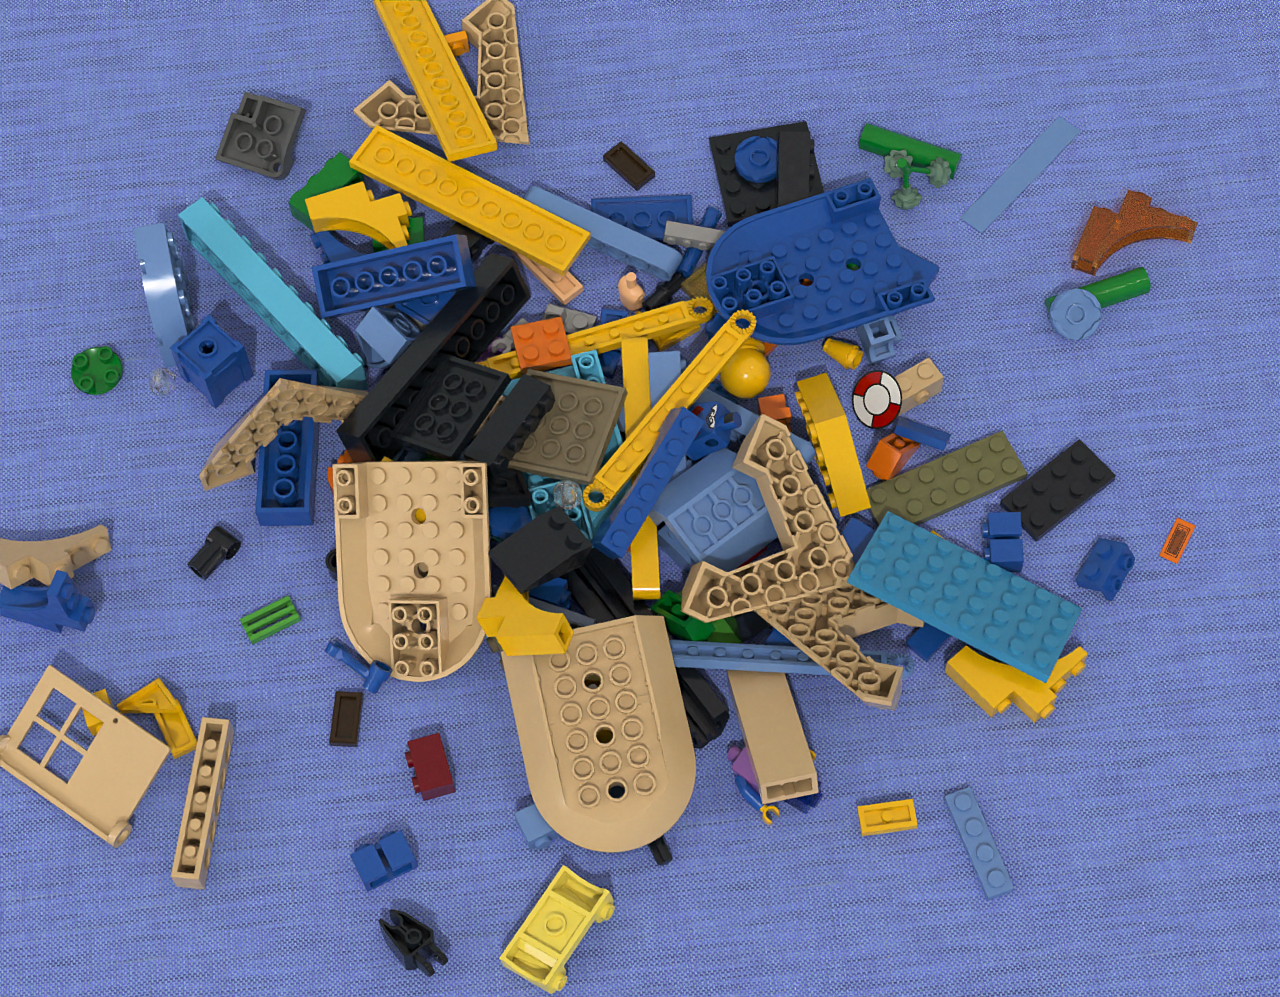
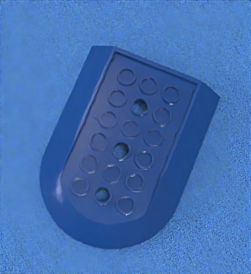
[706,178,935,345]

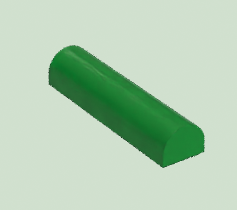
[859,123,962,179]
[1044,267,1151,313]

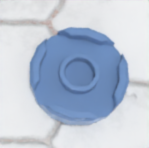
[1049,288,1101,340]

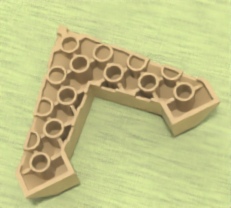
[353,0,529,145]
[199,378,369,491]
[681,414,855,623]
[753,585,925,711]

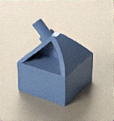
[352,306,422,369]

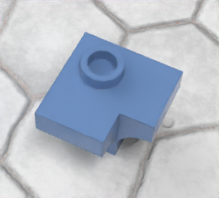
[856,315,903,365]

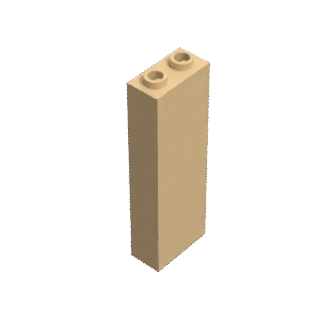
[727,670,819,804]

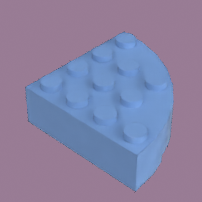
[133,222,195,368]

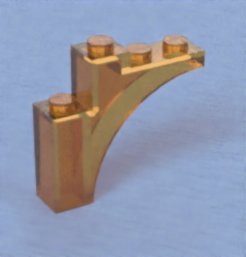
[1071,190,1198,276]

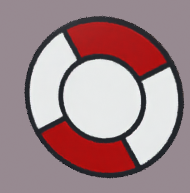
[852,370,902,429]

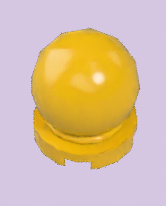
[719,337,771,399]

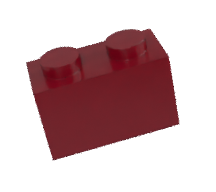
[404,733,456,801]

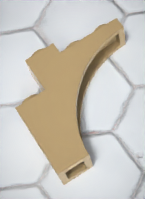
[0,524,111,589]

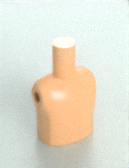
[618,272,645,311]

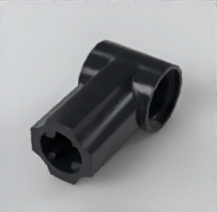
[187,526,241,580]

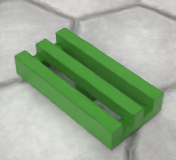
[240,596,301,645]

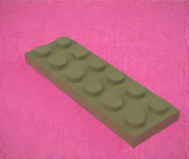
[866,430,1027,527]

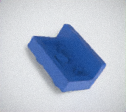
[1075,538,1135,601]

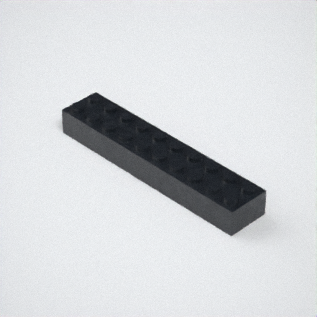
[336,253,531,463]

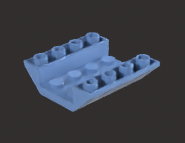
[649,448,778,572]

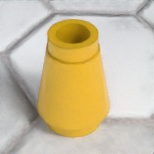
[823,338,863,370]

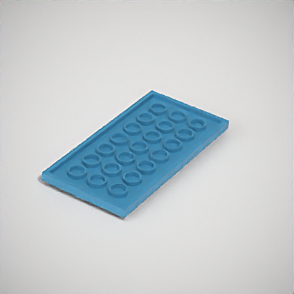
[847,511,1082,683]

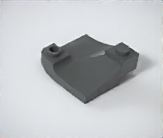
[215,92,306,180]

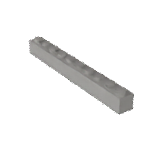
[663,221,725,250]

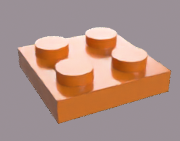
[510,317,571,374]

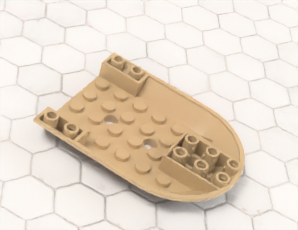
[332,461,492,682]
[501,615,696,853]

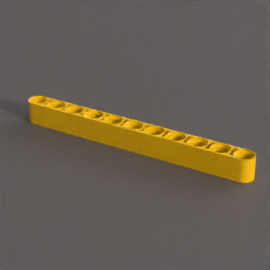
[621,337,660,600]

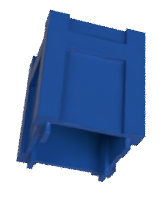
[170,315,254,409]

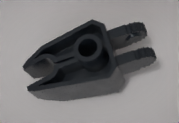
[378,909,448,977]

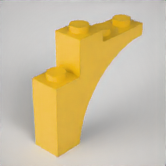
[305,181,412,249]
[476,575,574,656]
[945,645,1088,723]

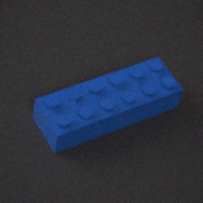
[312,234,476,318]
[255,369,321,526]

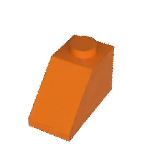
[866,433,921,481]

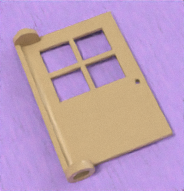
[0,665,172,848]

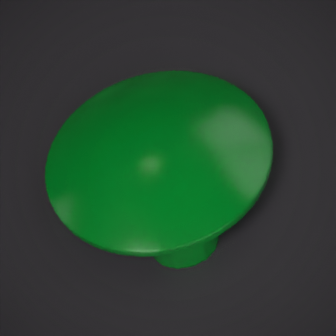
[71,346,123,395]

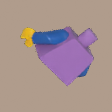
[727,745,816,825]

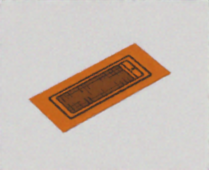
[1159,518,1195,564]

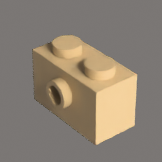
[894,357,944,416]

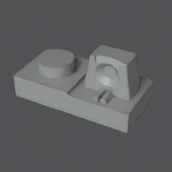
[542,303,597,335]

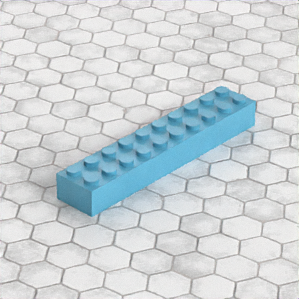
[178,197,368,391]

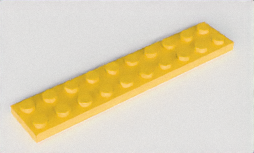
[373,0,497,162]
[349,125,591,276]

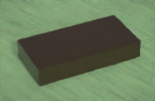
[603,141,655,191]
[329,691,364,747]

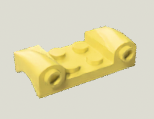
[499,865,615,994]

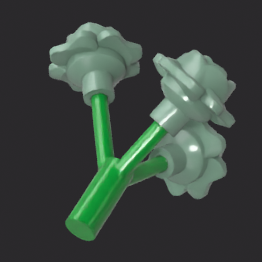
[884,149,951,210]

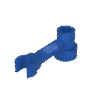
[325,641,392,694]

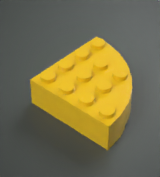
[794,372,871,517]

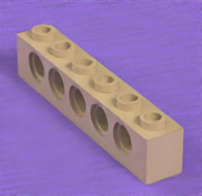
[171,717,235,890]

